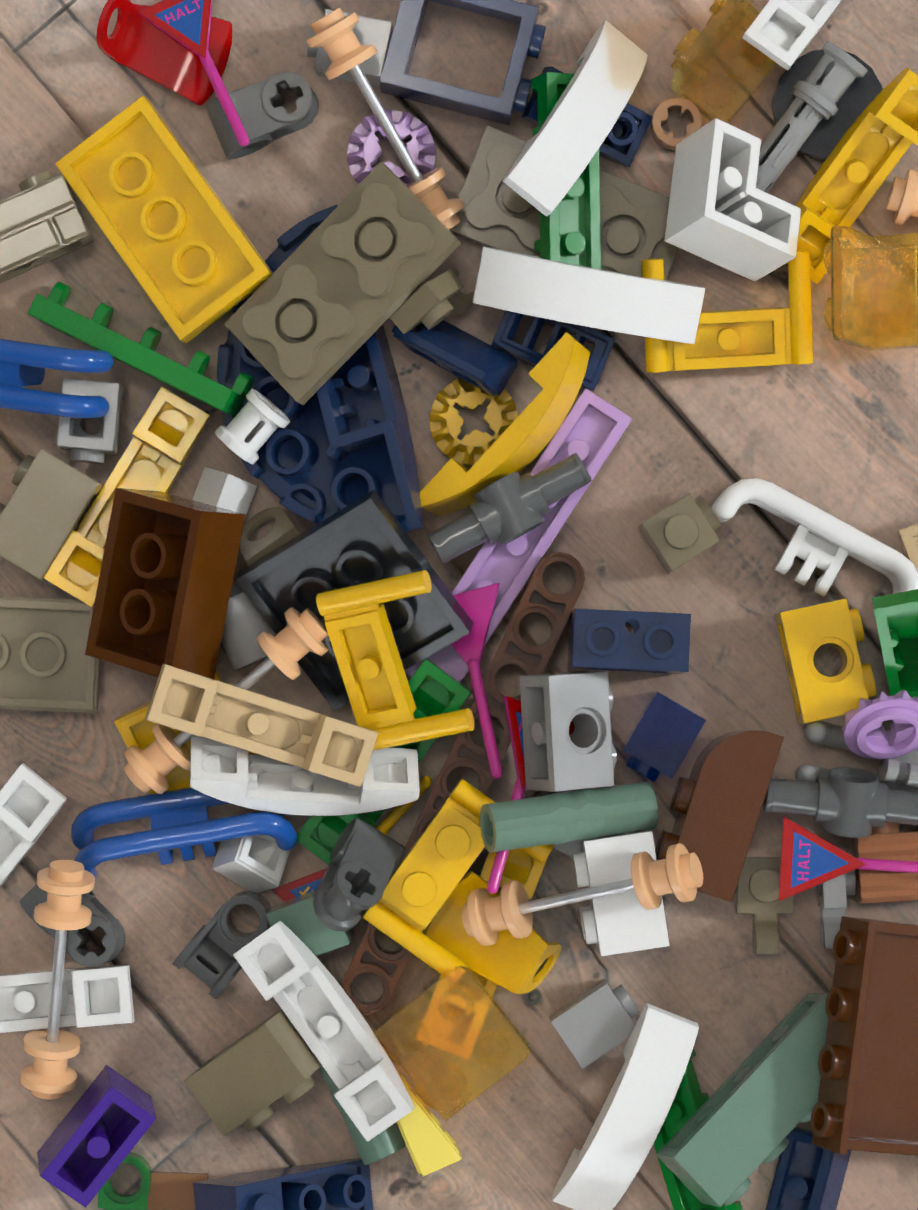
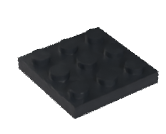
[235,489,473,711]

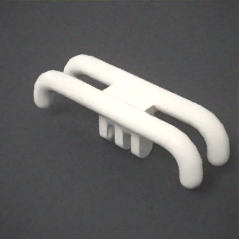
[712,478,918,597]

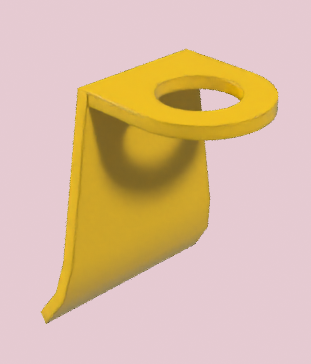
[424,871,562,994]

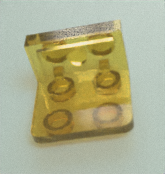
[671,0,778,124]
[824,226,918,351]
[374,966,530,1121]

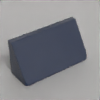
[392,320,518,397]
[766,1127,852,1210]

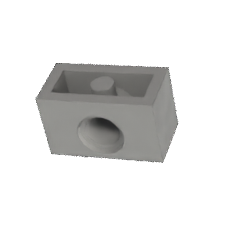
[520,671,617,792]

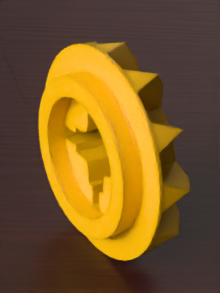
[429,378,518,466]

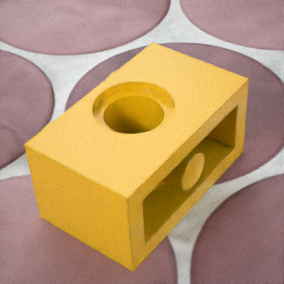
[774,598,876,724]

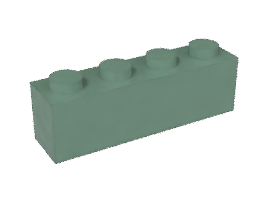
[656,993,828,1207]

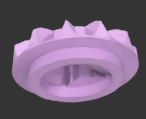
[347,108,436,185]
[842,690,918,760]

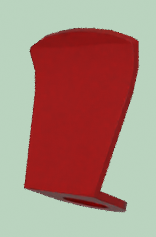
[96,0,232,106]

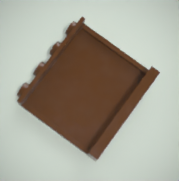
[811,916,918,1156]

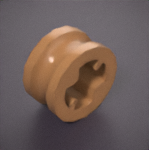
[650,97,702,152]

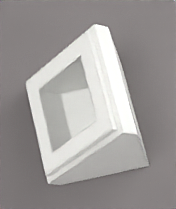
[192,467,257,521]

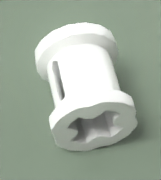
[215,389,290,465]

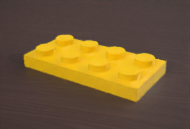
[55,96,273,343]

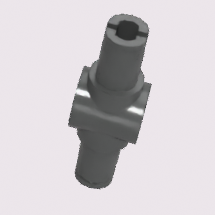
[427,453,592,564]
[763,767,918,838]

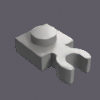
[817,870,856,948]

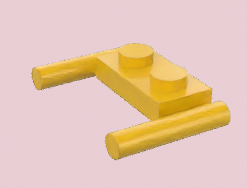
[641,250,814,373]
[316,570,475,751]
[362,778,555,984]

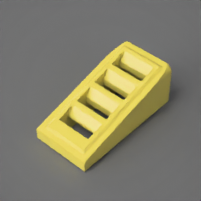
[394,1066,462,1177]

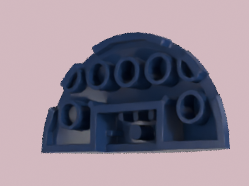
[217,205,423,532]

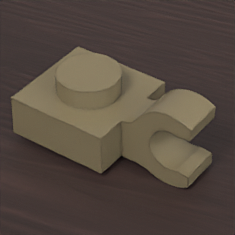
[390,269,474,334]
[736,857,794,954]

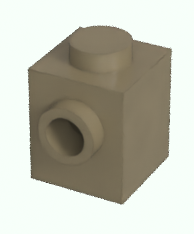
[638,493,722,574]

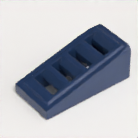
[491,311,616,392]

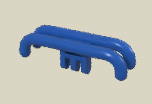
[0,339,114,419]
[71,787,298,880]

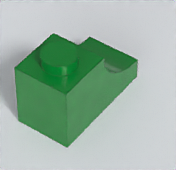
[871,589,918,698]

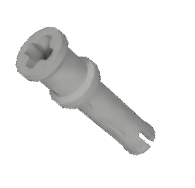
[756,41,868,193]

